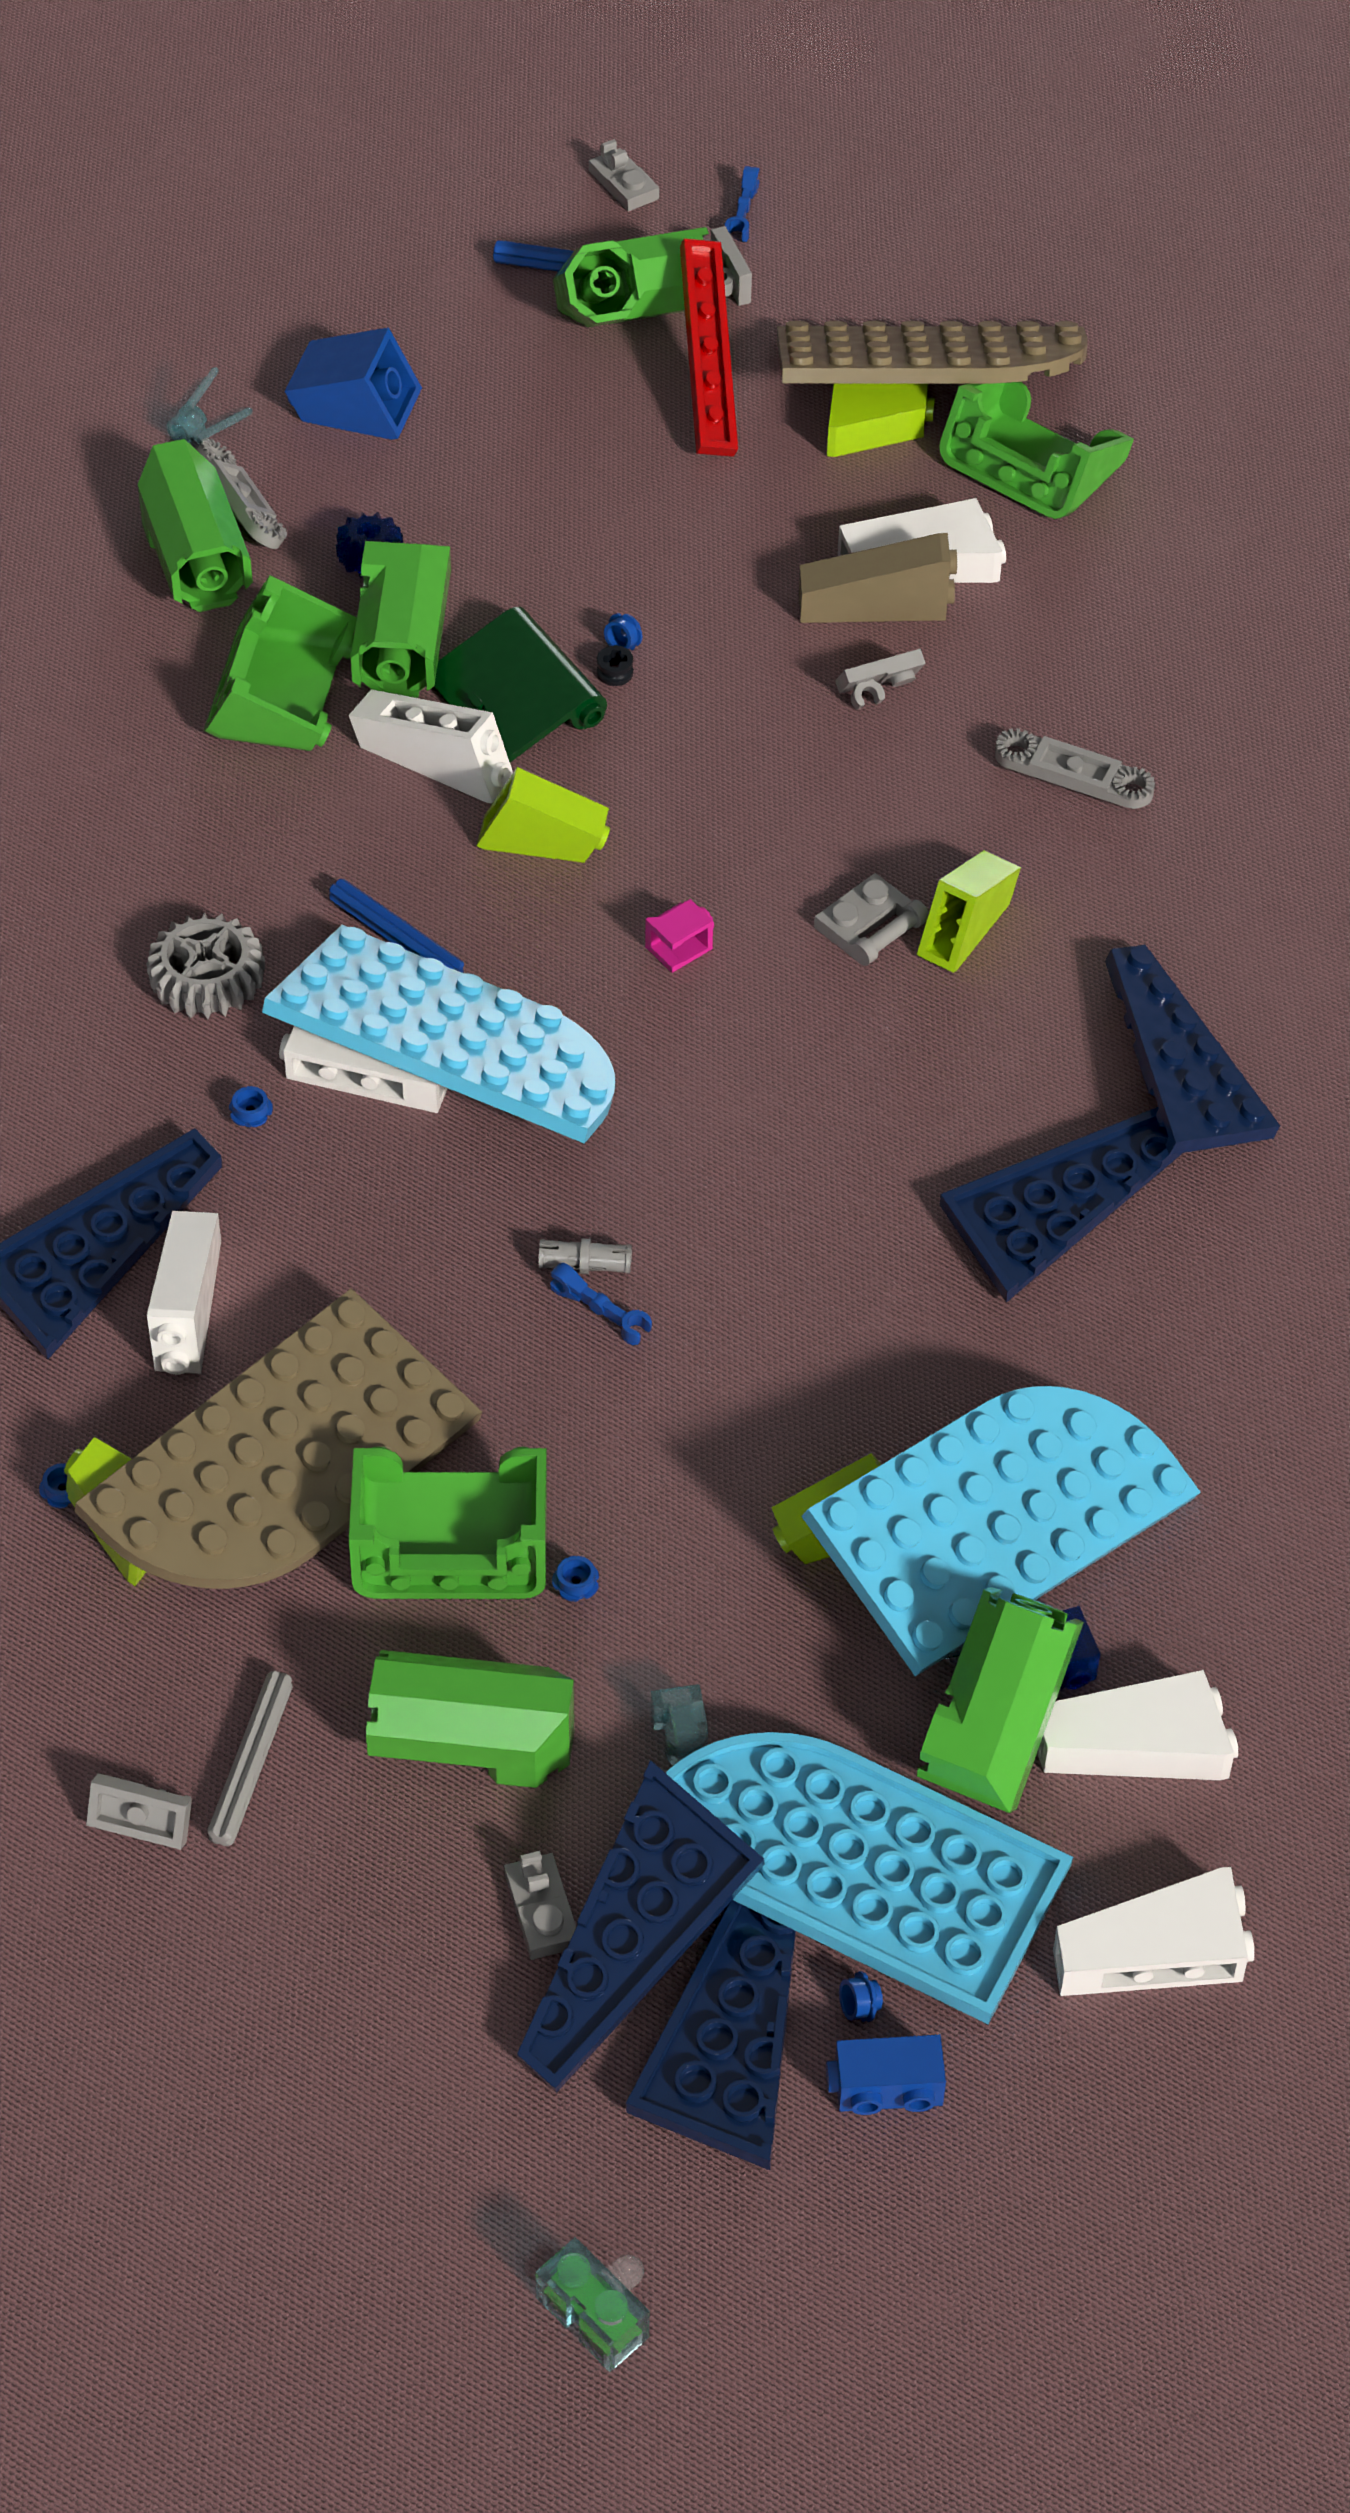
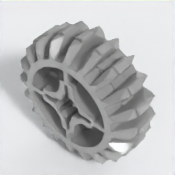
[146,912,265,1020]

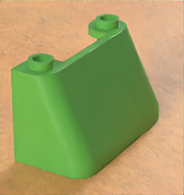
[939,382,1134,519]
[204,575,357,751]
[349,1447,547,1599]

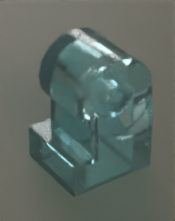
[651,1684,708,1766]

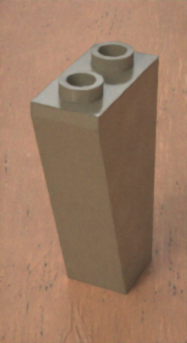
[798,533,957,623]

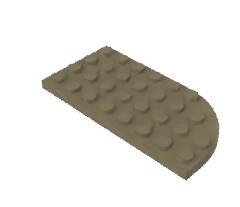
[74,1288,482,1589]

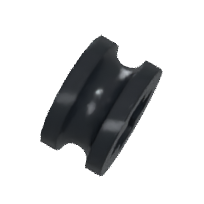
[597,645,634,686]

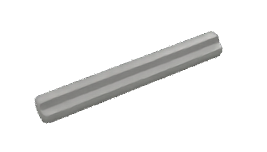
[207,1671,293,1847]

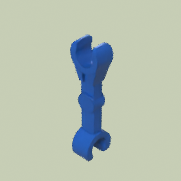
[725,166,760,242]
[550,1263,652,1345]

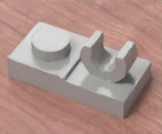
[589,139,659,212]
[711,226,752,306]
[835,648,926,710]
[86,1773,192,1850]
[504,1851,576,1960]

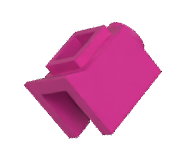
[645,899,714,973]

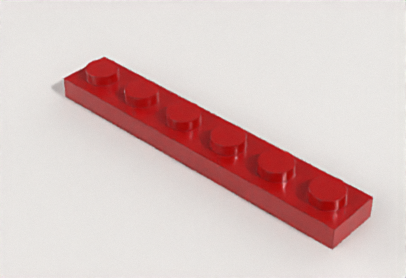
[680,238,738,457]

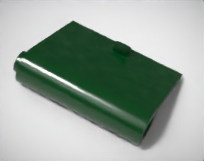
[434,607,607,762]

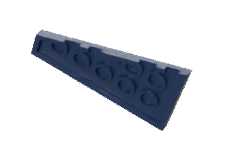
[1105,945,1280,1155]
[940,1107,1182,1302]
[0,1128,222,1360]
[517,1760,765,2093]
[626,1900,796,2170]

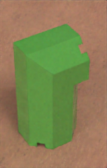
[553,227,709,328]
[137,439,253,612]
[351,541,451,698]
[917,1587,1084,1813]
[366,1650,575,1788]

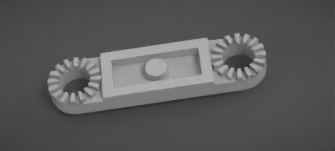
[196,438,288,549]
[995,728,1155,809]

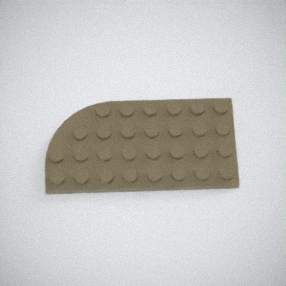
[777,321,1088,384]

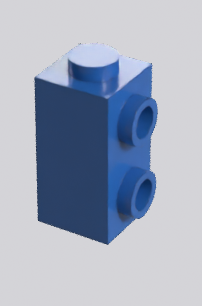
[826,2034,946,2115]

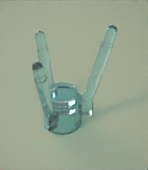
[166,367,253,444]

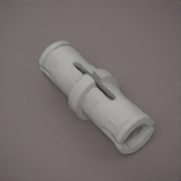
[539,1238,632,1275]

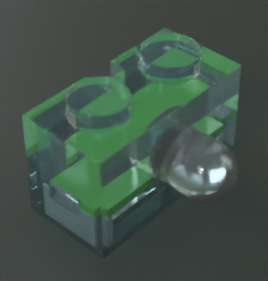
[535,2237,650,2372]

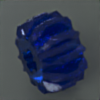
[335,512,403,578]

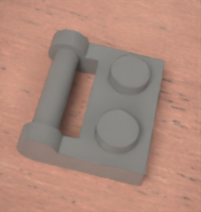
[814,873,929,966]

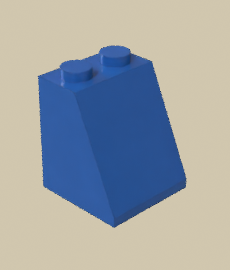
[285,327,422,440]

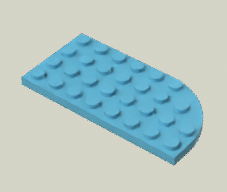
[262,925,616,1144]
[801,1386,1201,1676]
[666,1732,1073,2024]

